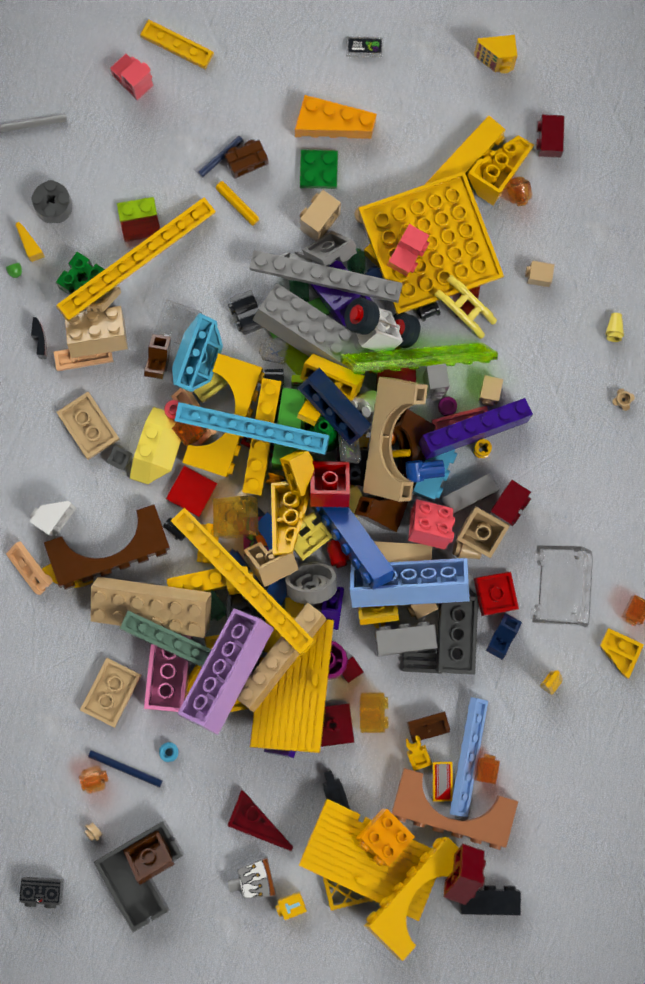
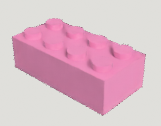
[144,635,193,712]

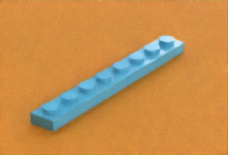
[175,402,330,455]

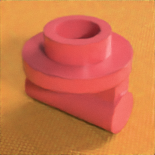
[164,400,179,419]

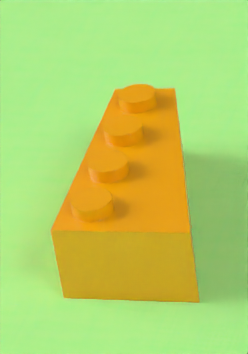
[295,95,377,139]

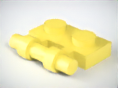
[294,512,332,561]

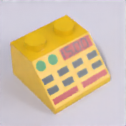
[474,35,517,73]

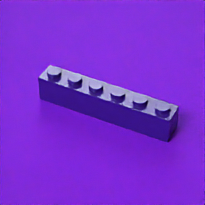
[418,398,533,460]

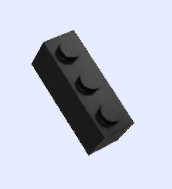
[459,885,521,916]

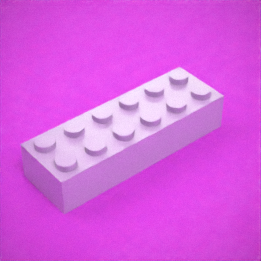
[178,609,274,735]

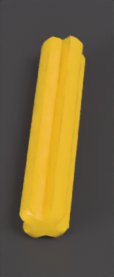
[216,181,259,225]

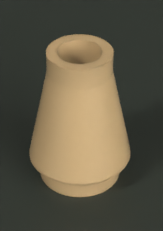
[452,540,482,559]

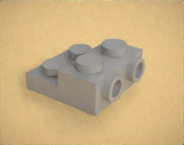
[302,231,357,266]

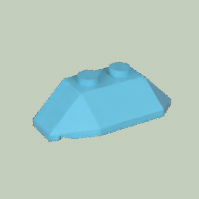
[172,313,223,392]

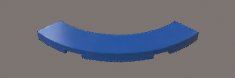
[254,512,287,607]

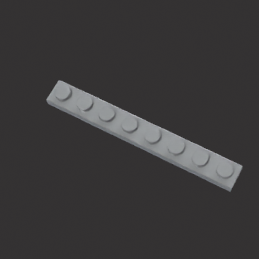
[249,250,403,303]

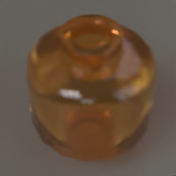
[506,177,533,206]
[79,766,109,794]

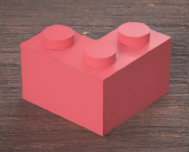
[110,54,153,100]
[387,224,430,277]

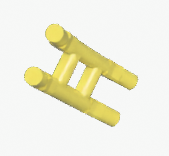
[435,275,497,339]

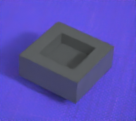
[107,445,133,471]

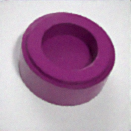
[438,397,457,416]

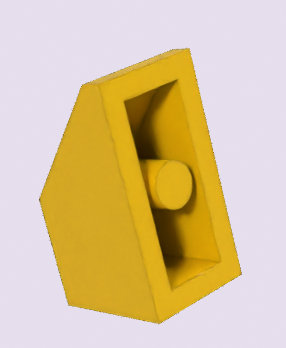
[280,449,314,496]

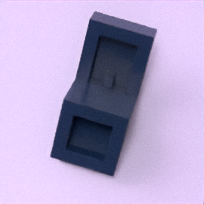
[486,613,522,660]

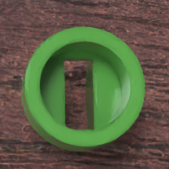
[6,263,22,278]

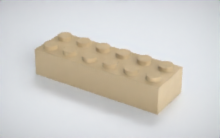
[91,577,212,638]

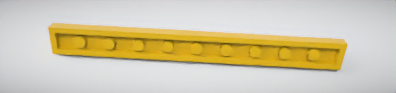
[56,197,216,321]
[171,507,316,656]

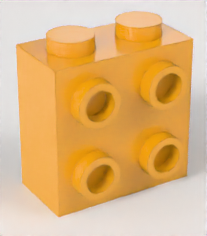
[356,809,415,867]

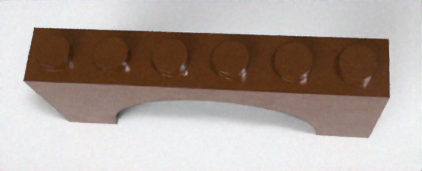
[354,409,436,532]
[44,504,170,590]

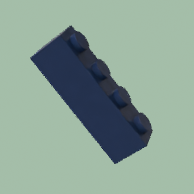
[298,368,371,445]

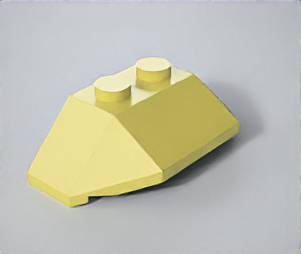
[129,407,183,485]

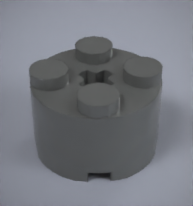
[31,180,72,224]

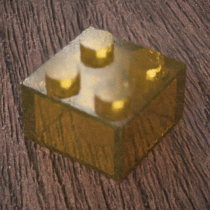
[213,495,258,539]
[360,693,389,733]

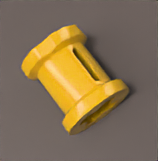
[473,439,492,459]

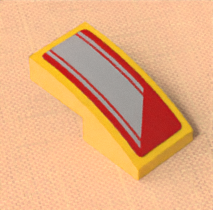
[432,762,453,802]

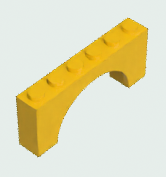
[182,353,265,478]
[364,837,459,961]

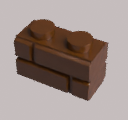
[225,139,269,178]

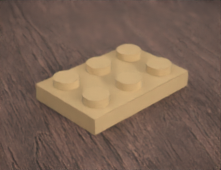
[56,392,120,460]
[80,658,142,728]

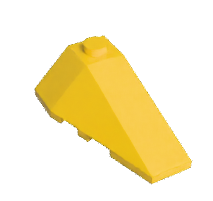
[467,135,534,206]
[271,481,310,556]

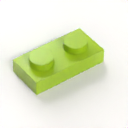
[117,197,158,223]

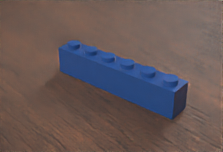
[312,507,394,590]

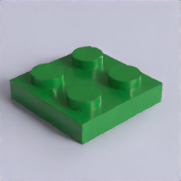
[300,150,338,189]

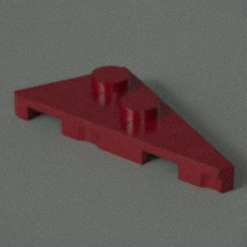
[227,790,293,851]

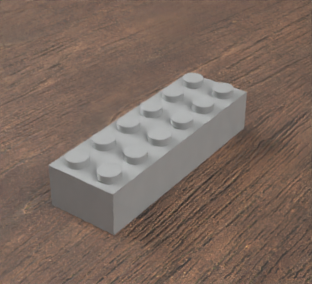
[253,283,370,372]

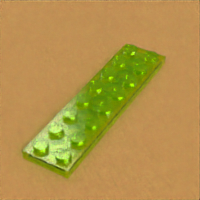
[340,342,498,374]

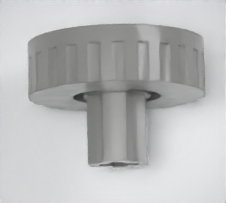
[285,562,337,609]

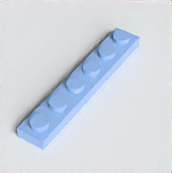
[450,697,488,817]

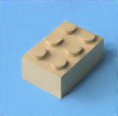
[65,306,128,358]

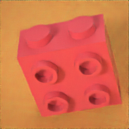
[408,499,455,550]

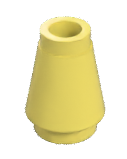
[605,313,624,342]

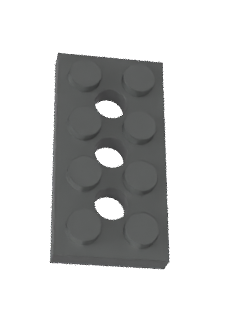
[436,596,478,675]

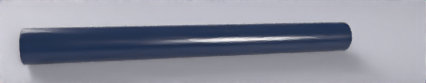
[88,750,163,788]

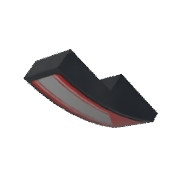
[31,317,47,359]

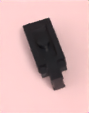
[323,770,351,810]

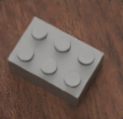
[375,621,437,657]

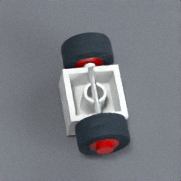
[345,298,421,355]

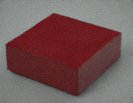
[342,656,364,683]

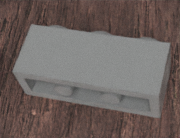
[423,363,450,401]

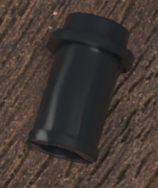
[163,518,185,541]

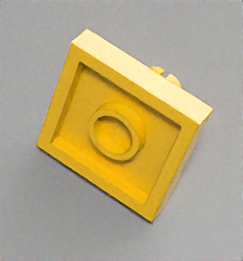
[358,605,399,628]

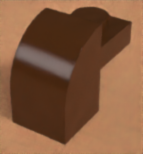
[144,334,171,379]

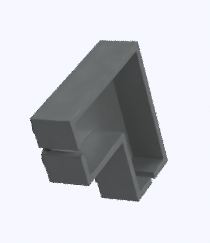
[94,820,184,932]

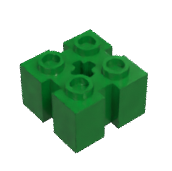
[56,252,105,295]

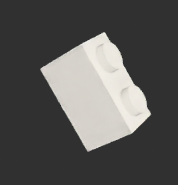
[29,501,76,539]

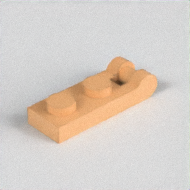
[6,541,53,595]

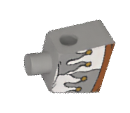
[228,857,276,898]

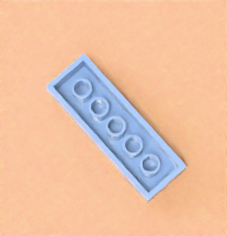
[350,558,470,608]

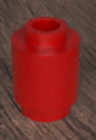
[326,540,350,568]

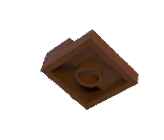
[123,830,175,885]

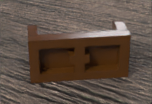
[407,711,450,743]

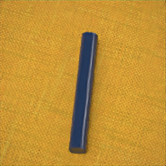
[198,136,244,178]

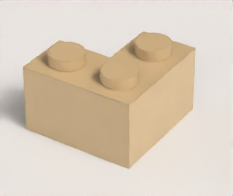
[243,542,299,587]

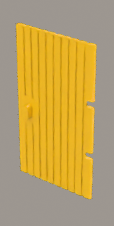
[250,617,334,753]
[298,799,436,921]

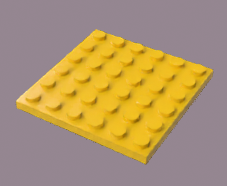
[358,171,504,315]

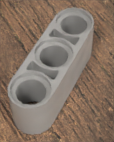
[442,473,499,515]

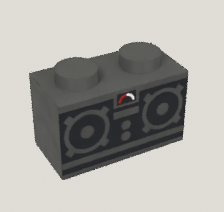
[19,877,64,908]

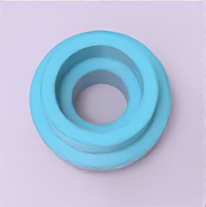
[159,742,179,762]

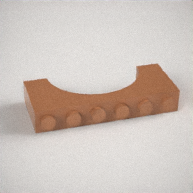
[391,768,519,850]

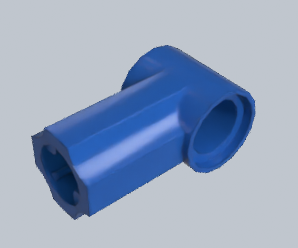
[405,460,445,482]

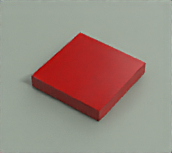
[166,466,218,518]
[474,572,519,616]

